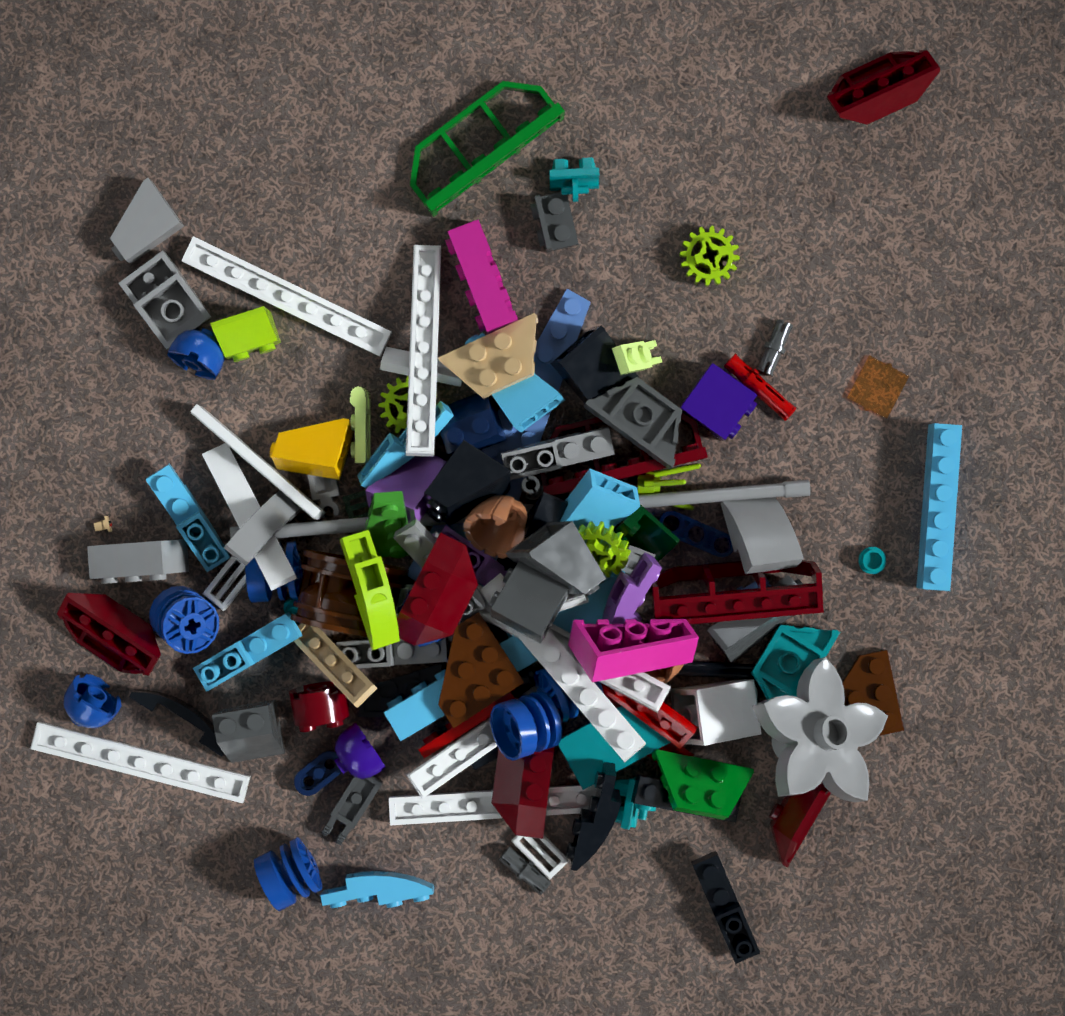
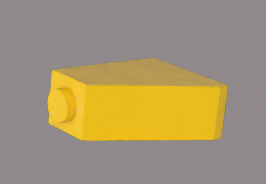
[270,418,354,480]

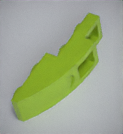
[339,530,400,650]

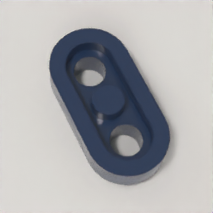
[294,750,341,796]

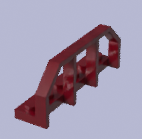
[539,413,708,496]
[650,560,824,624]

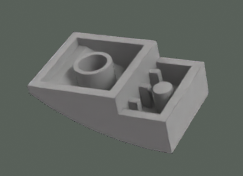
[119,251,211,350]
[721,497,804,574]

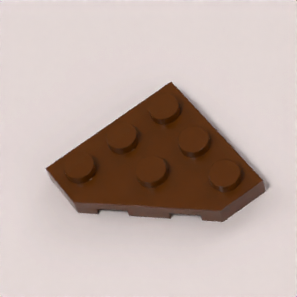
[438,612,524,728]
[842,649,904,736]

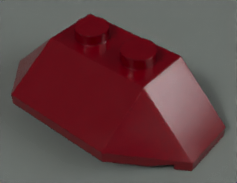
[827,50,940,125]
[397,532,478,646]
[57,593,161,676]
[491,747,555,839]
[769,782,831,868]

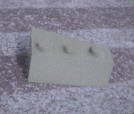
[87,539,189,584]

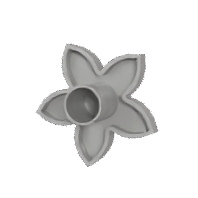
[752,657,888,803]

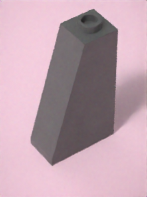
[707,575,803,663]

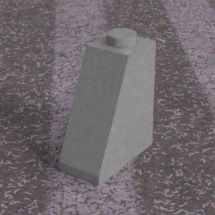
[110,178,184,264]

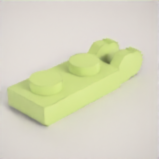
[612,340,662,375]
[350,386,371,464]

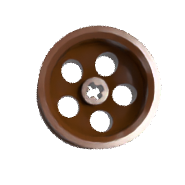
[290,550,409,637]

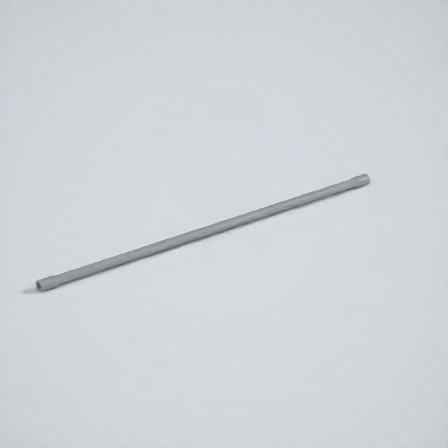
[230,480,810,539]

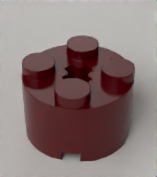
[289,681,349,732]

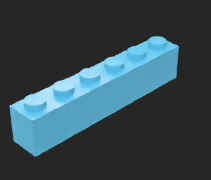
[916,423,962,591]

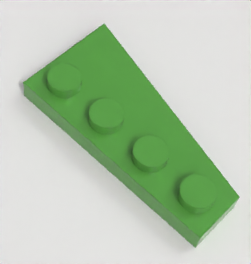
[365,491,409,558]

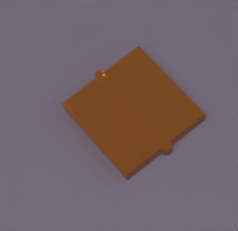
[847,355,909,419]

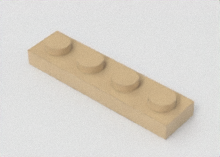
[294,623,377,708]

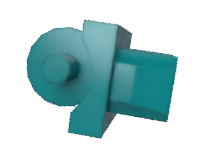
[549,157,600,202]
[614,777,656,830]

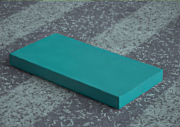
[559,706,670,790]

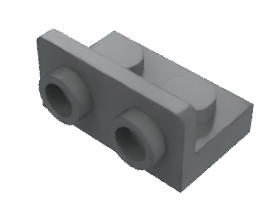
[530,192,579,253]

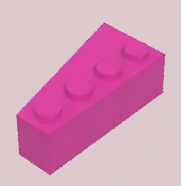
[445,219,518,335]
[568,619,699,682]

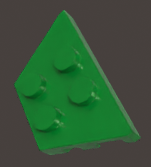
[652,749,754,820]

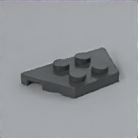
[583,377,682,470]

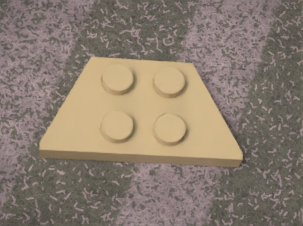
[438,313,538,398]

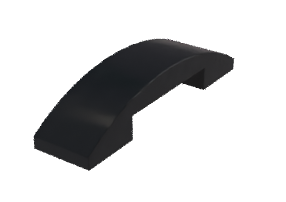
[129,690,225,756]

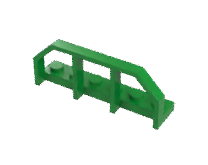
[410,81,565,217]

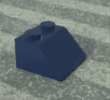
[440,393,507,456]

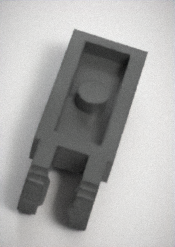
[321,776,384,846]

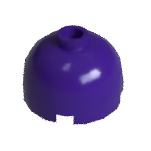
[334,723,386,779]

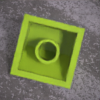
[210,306,281,362]

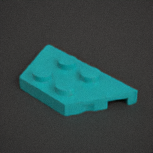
[751,625,840,699]

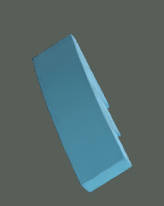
[357,401,454,488]

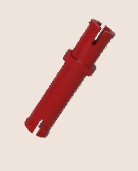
[723,353,796,421]

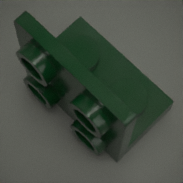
[613,505,680,562]

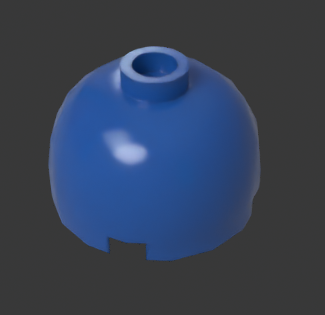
[167,328,224,380]
[64,674,121,729]

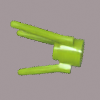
[638,463,701,510]

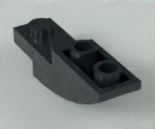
[566,762,621,871]
[691,851,760,964]

